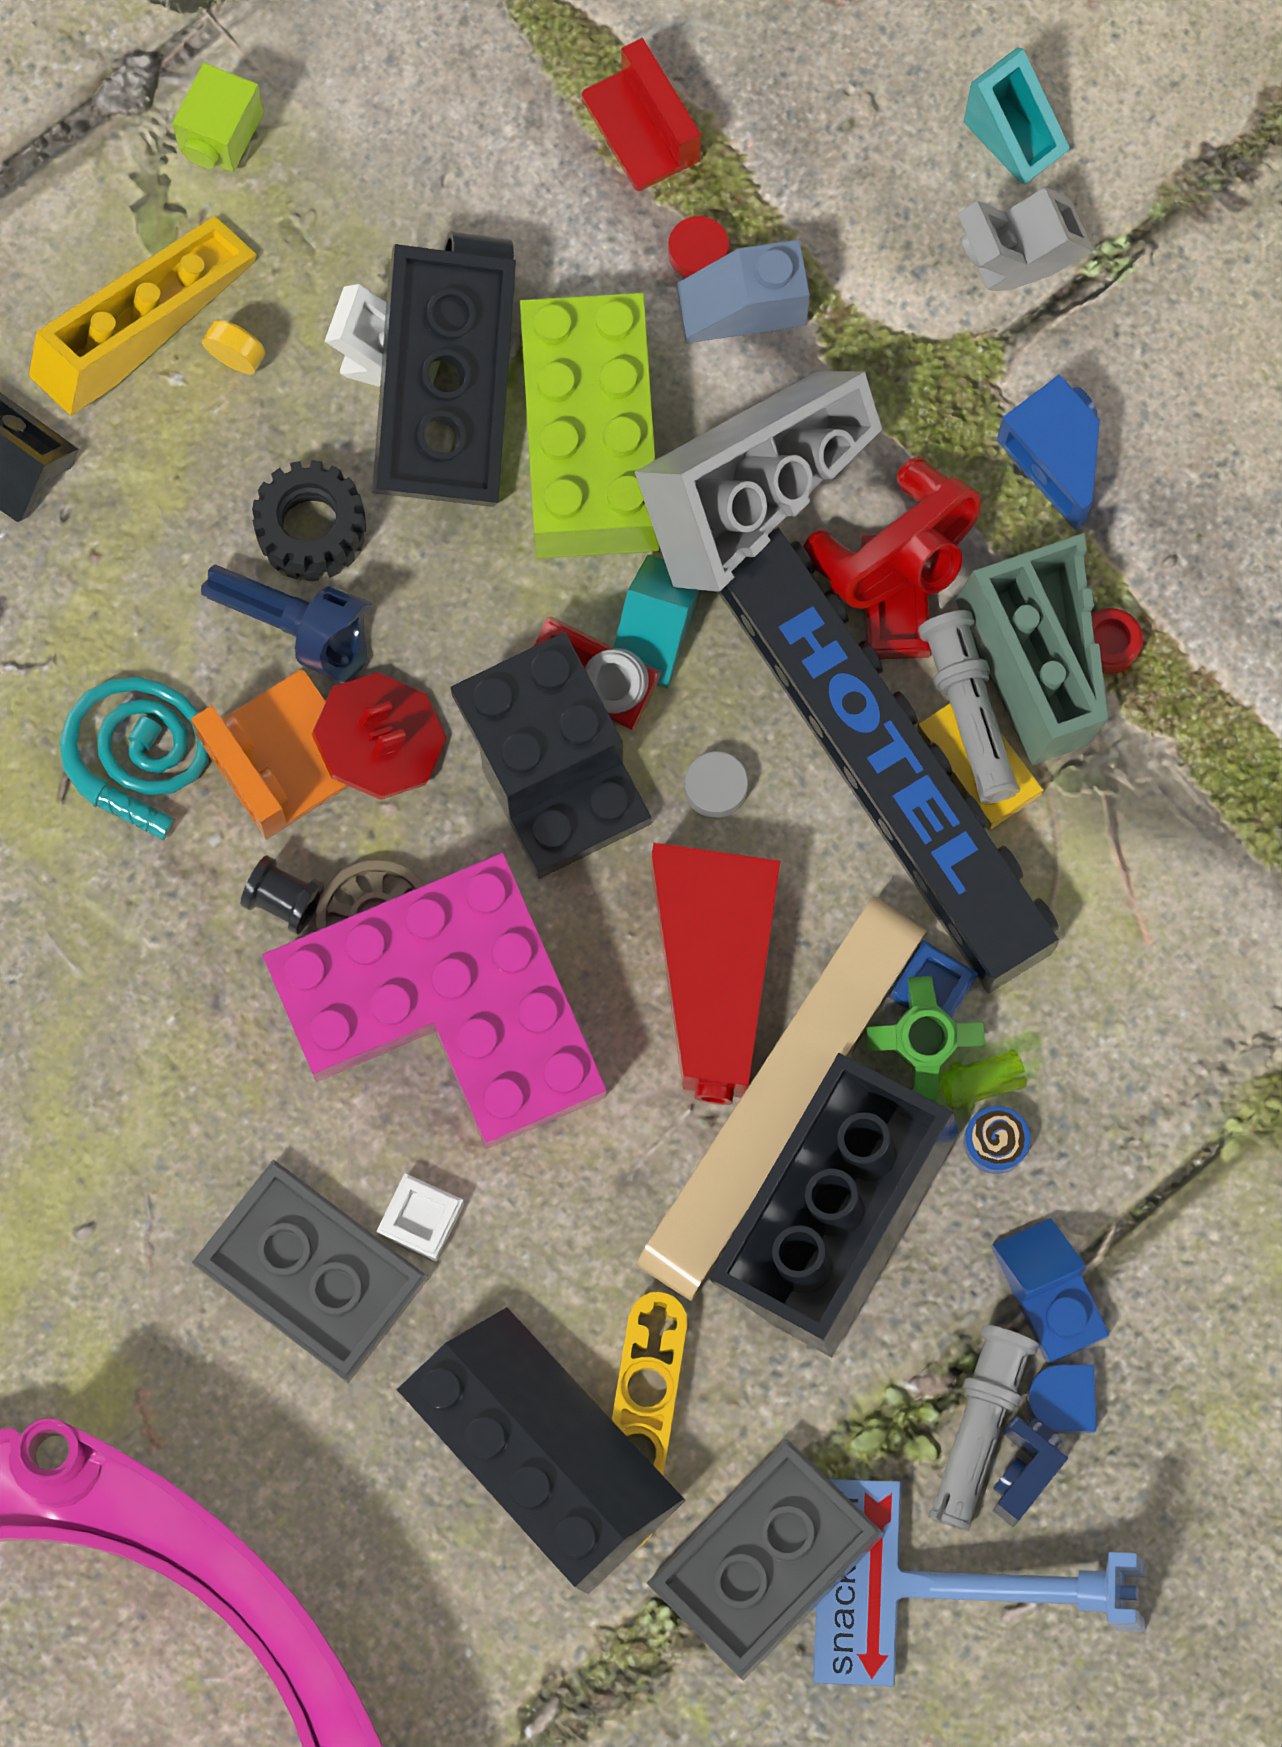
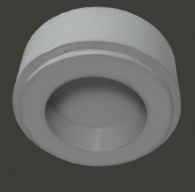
[585,648,649,713]
[684,752,748,818]

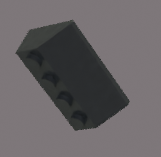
[709,1053,959,1358]
[396,1307,686,1594]

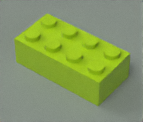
[520,293,659,559]

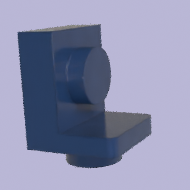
[992,1416,1068,1527]

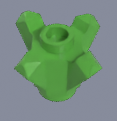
[867,976,985,1100]

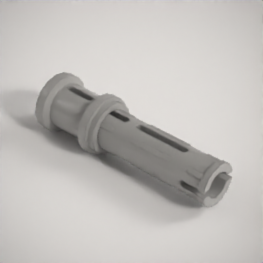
[918,610,1020,804]
[928,1324,1039,1531]

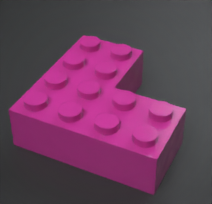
[262,853,607,1149]

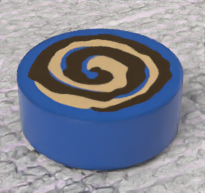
[964,1106,1030,1174]

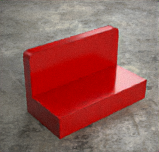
[582,37,701,191]

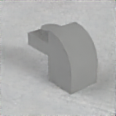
[957,187,1094,291]

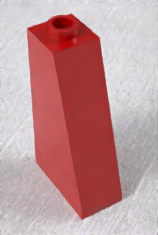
[651,842,781,1105]

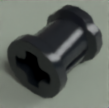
[240,855,324,935]

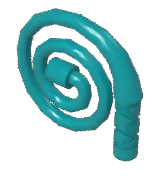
[59,677,209,840]

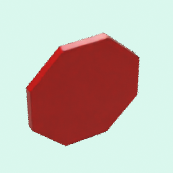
[312,672,447,800]

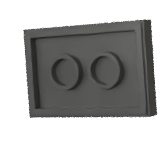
[192,1159,429,1383]
[647,1439,884,1681]

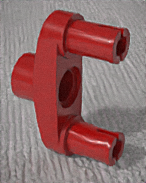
[803,456,981,609]

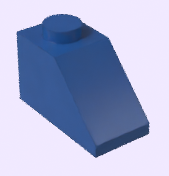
[996,374,1100,531]

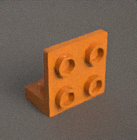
[190,670,350,840]

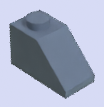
[677,239,810,343]

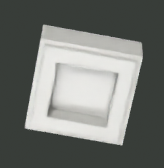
[376,1173,465,1262]

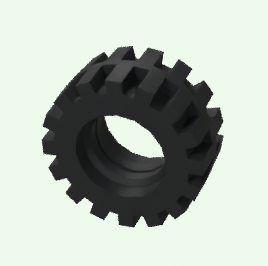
[252,460,366,581]

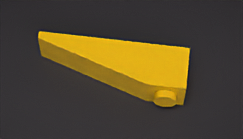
[29,216,257,416]

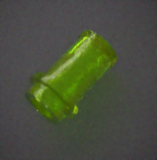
[939,1048,1027,1112]

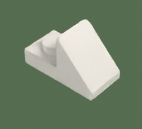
[324,284,441,387]

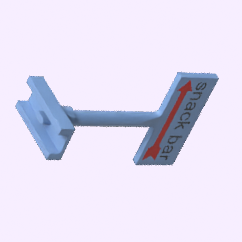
[813,1479,1146,1687]

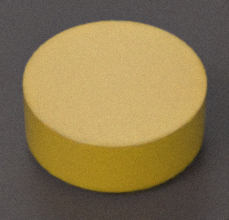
[201,320,266,375]

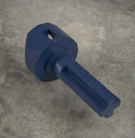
[201,564,372,682]

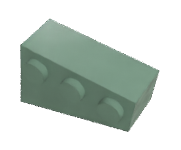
[955,533,1108,766]

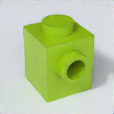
[172,62,264,173]

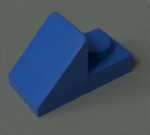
[991,1218,1109,1365]

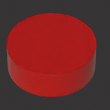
[668,216,729,278]
[1091,608,1143,674]

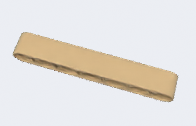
[636,896,929,1301]

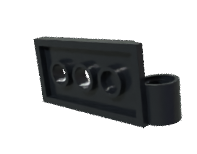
[372,231,516,507]

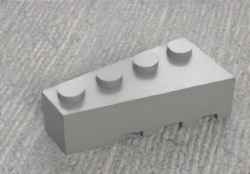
[635,371,882,592]

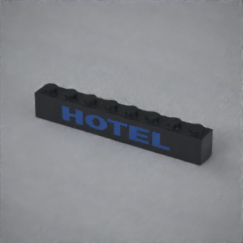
[717,527,1059,994]

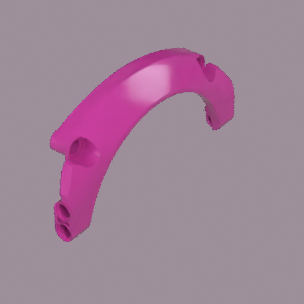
[0,1418,384,1747]

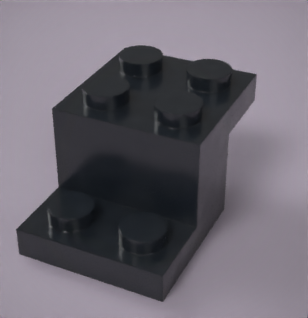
[450,632,652,879]

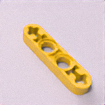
[612,1292,687,1550]

